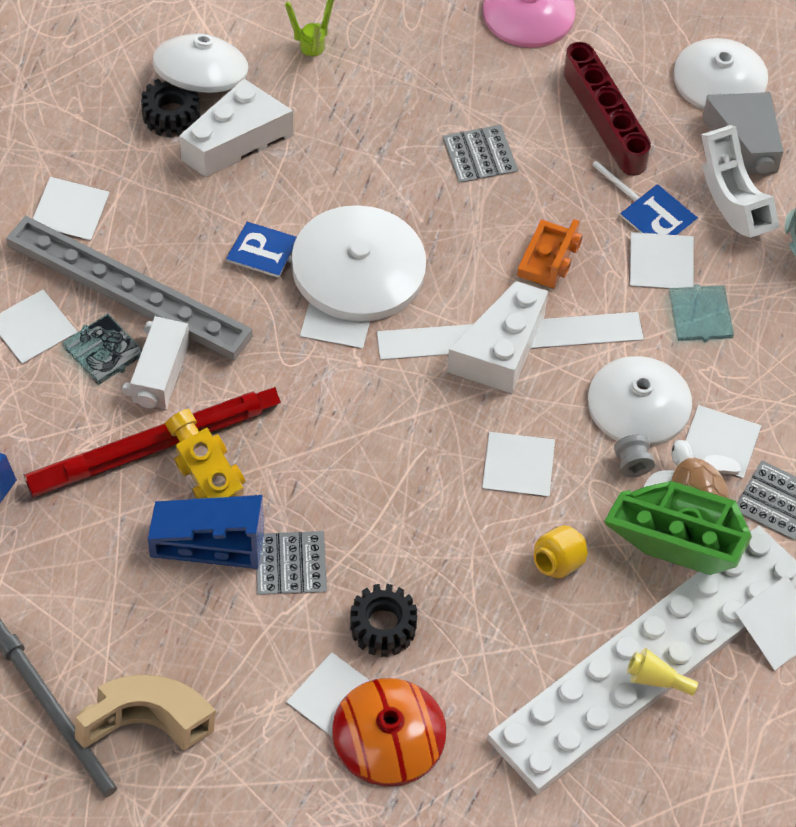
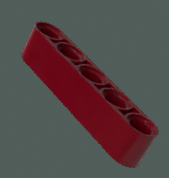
[563,41,651,176]

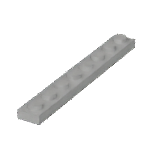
[6,215,253,361]

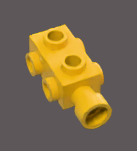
[165,409,246,499]

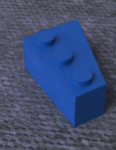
[148,495,264,569]

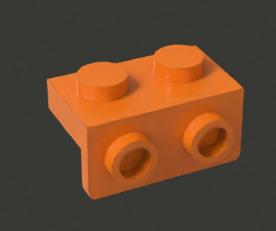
[517,219,583,289]

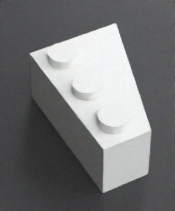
[179,79,294,177]
[447,281,548,394]

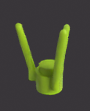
[285,0,334,56]

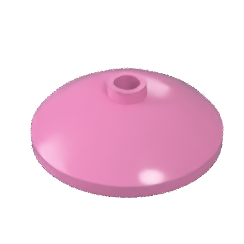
[483,0,575,48]

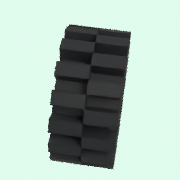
[141,78,200,137]
[350,584,417,657]

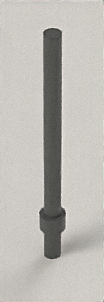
[0,618,117,797]

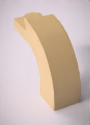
[75,675,216,751]

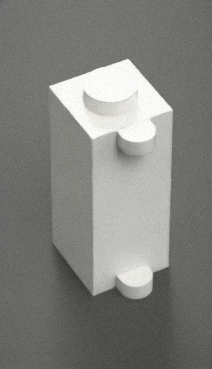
[121,316,190,410]

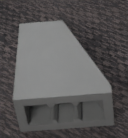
[703,92,783,174]

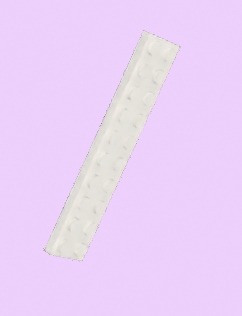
[487,525,796,795]

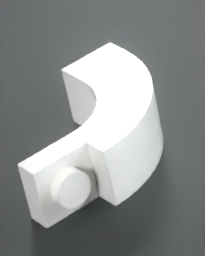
[701,125,780,238]

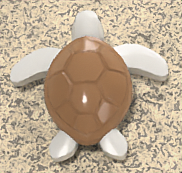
[644,440,741,499]

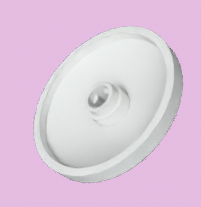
[291,206,426,322]

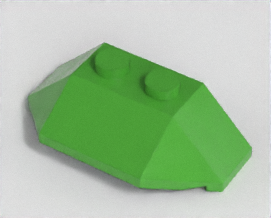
[604,481,752,575]

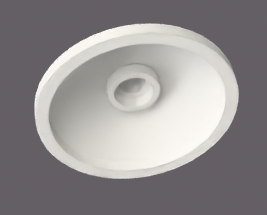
[153,33,248,93]
[673,38,768,110]
[588,356,692,447]

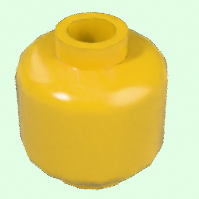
[533,525,588,579]

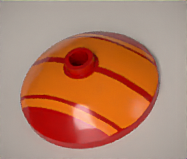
[332,678,446,787]

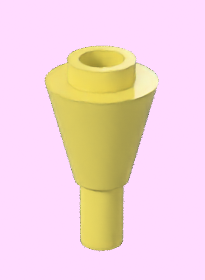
[627,648,698,696]

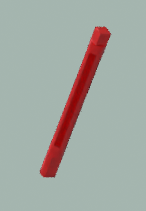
[24,387,281,498]

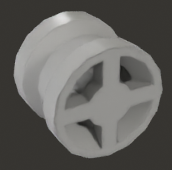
[614,434,655,477]

